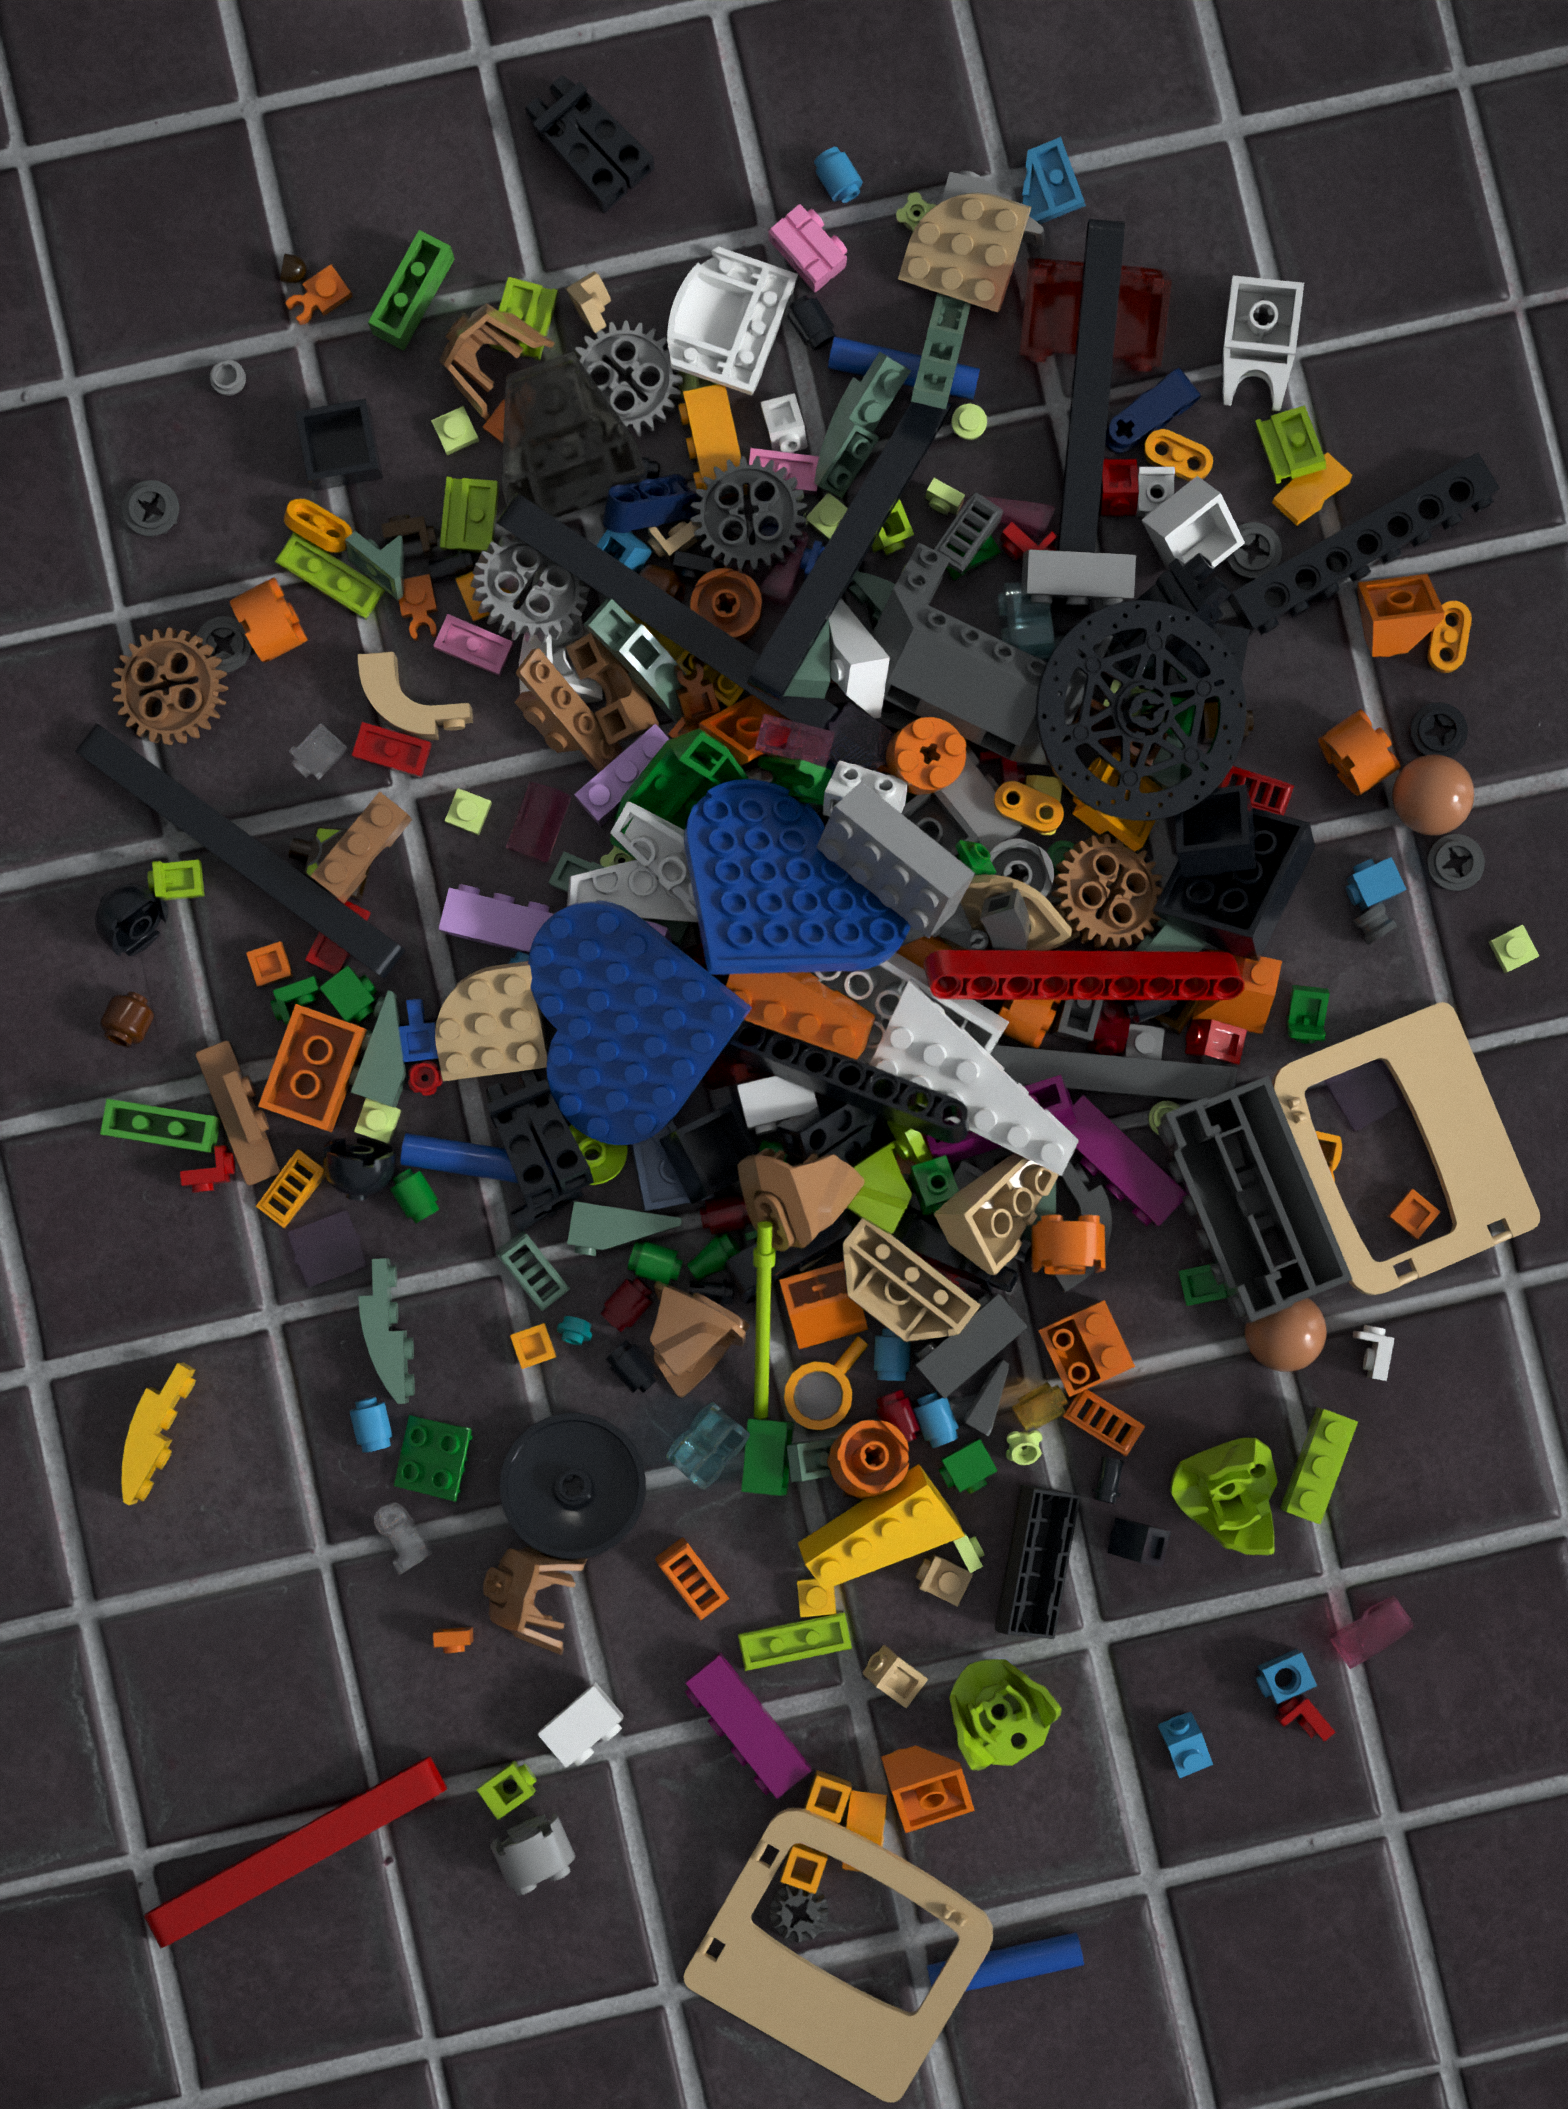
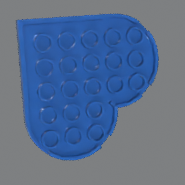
[684,779,911,974]
[528,900,752,1145]

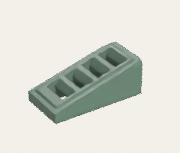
[495,1231,570,1311]

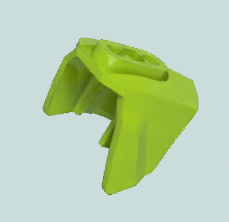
[847,1140,912,1234]
[1170,1438,1278,1555]
[949,1659,1062,1770]

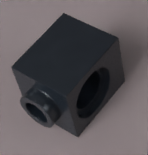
[1107,1518,1171,1567]

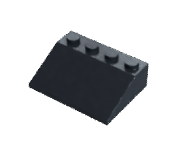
[1153,808,1315,962]

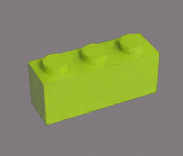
[1280,1407,1358,1525]

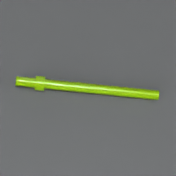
[753,1221,775,1419]

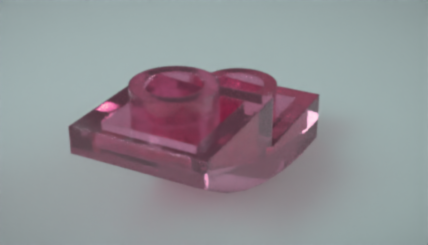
[1330,1595,1414,1669]

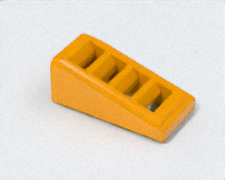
[256,1149,325,1228]

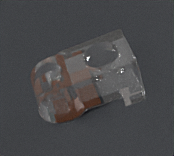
[374,1503,434,1575]

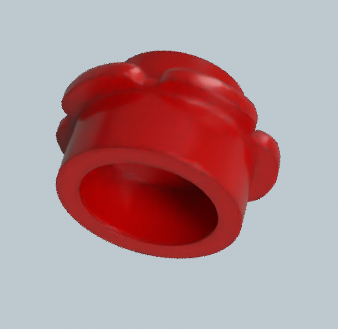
[408,1060,443,1096]

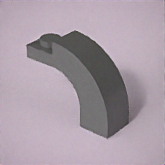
[980,888,1030,950]
[1052,1161,1112,1292]

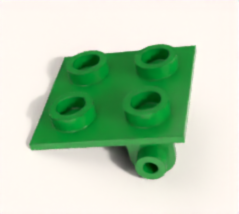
[394,1415,473,1502]

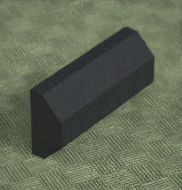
[994,1485,1081,1639]

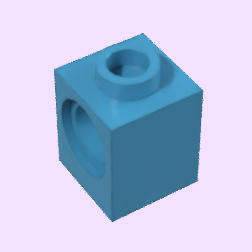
[1256,1648,1317,1704]

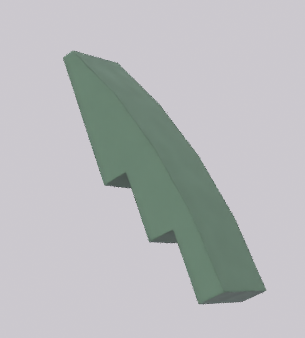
[911,292,971,409]

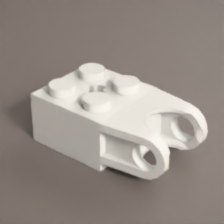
[1222,276,1304,411]

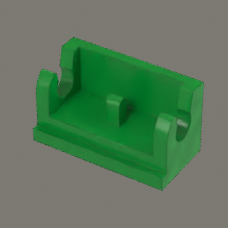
[757,756,833,806]
[741,1419,794,1496]

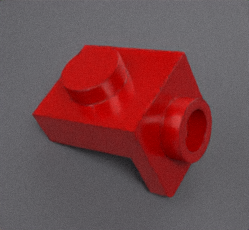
[1000,522,1057,561]
[180,1145,235,1193]

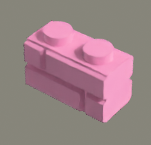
[768,204,847,292]

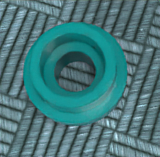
[556,1316,592,1346]

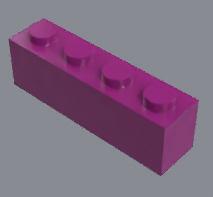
[926,1075,1078,1164]
[1066,1095,1187,1227]
[685,1652,811,1799]

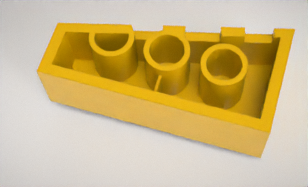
[798,1464,965,1590]

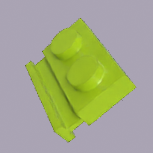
[489,277,559,361]
[1255,405,1326,484]
[440,477,499,553]

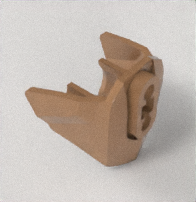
[439,303,555,421]
[737,1148,864,1251]
[650,1281,750,1398]
[483,1546,587,1655]

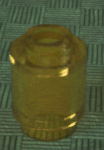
[1011,1382,1068,1432]

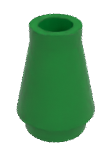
[687,1232,741,1281]

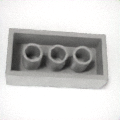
[817,782,975,939]

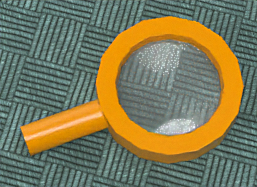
[784,1336,869,1430]

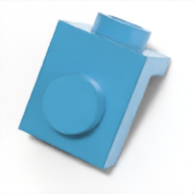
[1158,1712,1213,1779]

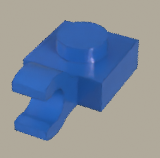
[399,999,438,1063]

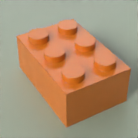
[258,1004,368,1133]

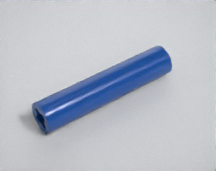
[828,337,980,400]
[400,1133,554,1183]
[927,1932,1084,1992]

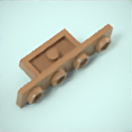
[515,648,622,772]
[196,1041,281,1186]

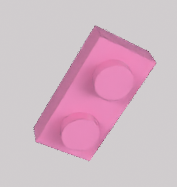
[747,448,819,495]
[433,614,514,676]

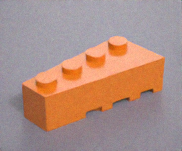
[726,972,876,1060]

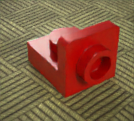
[1100,459,1139,516]
[1185,1019,1247,1065]
[1274,1694,1335,1742]

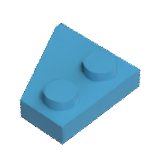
[1022,137,1086,224]

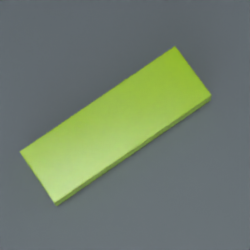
[275,532,385,620]
[738,1612,852,1671]

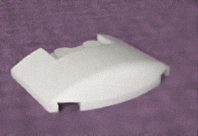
[667,246,798,396]

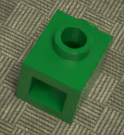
[319,966,378,1024]
[909,1155,959,1216]
[938,1438,998,1494]

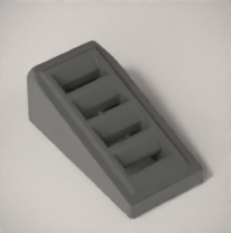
[934,492,1003,574]
[963,1359,1009,1437]

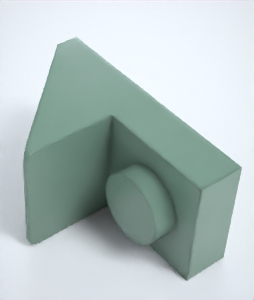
[345,531,405,600]
[787,1437,837,1482]

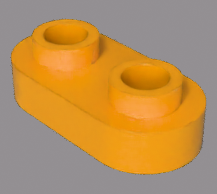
[1143,429,1213,482]
[284,499,352,553]
[1427,601,1472,673]
[994,781,1064,833]

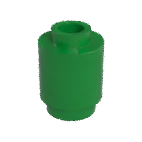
[390,1168,440,1224]
[627,1241,683,1285]

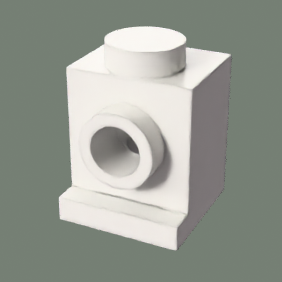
[1136,467,1175,517]

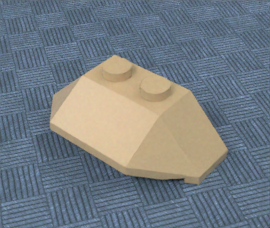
[842,1219,981,1342]

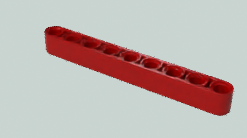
[924,950,1245,1000]
[143,1756,448,1949]

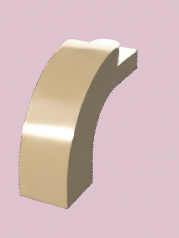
[358,652,473,740]

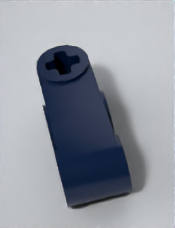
[1105,368,1202,454]
[603,474,702,533]

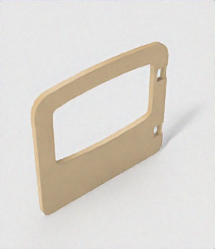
[1272,1002,1540,1295]
[684,1808,993,2103]

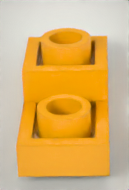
[1272,452,1352,526]
[842,1790,888,1872]

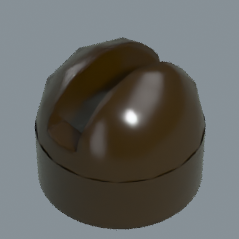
[280,253,306,284]

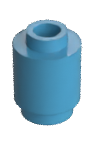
[814,147,863,203]
[874,1328,911,1381]
[913,1392,959,1448]
[349,1397,393,1453]

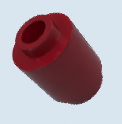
[699,1193,752,1235]
[600,1278,653,1332]
[875,1389,921,1442]

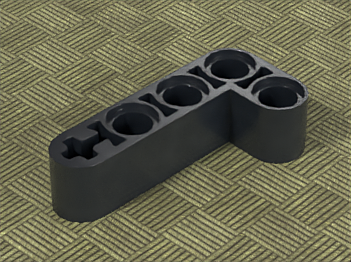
[724,1208,861,1304]

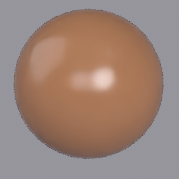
[1392,754,1475,835]
[1245,1298,1327,1372]

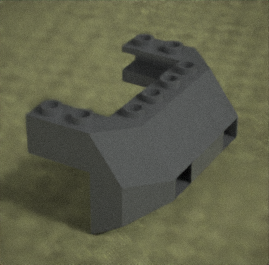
[872,543,1113,766]
[1157,1076,1353,1323]

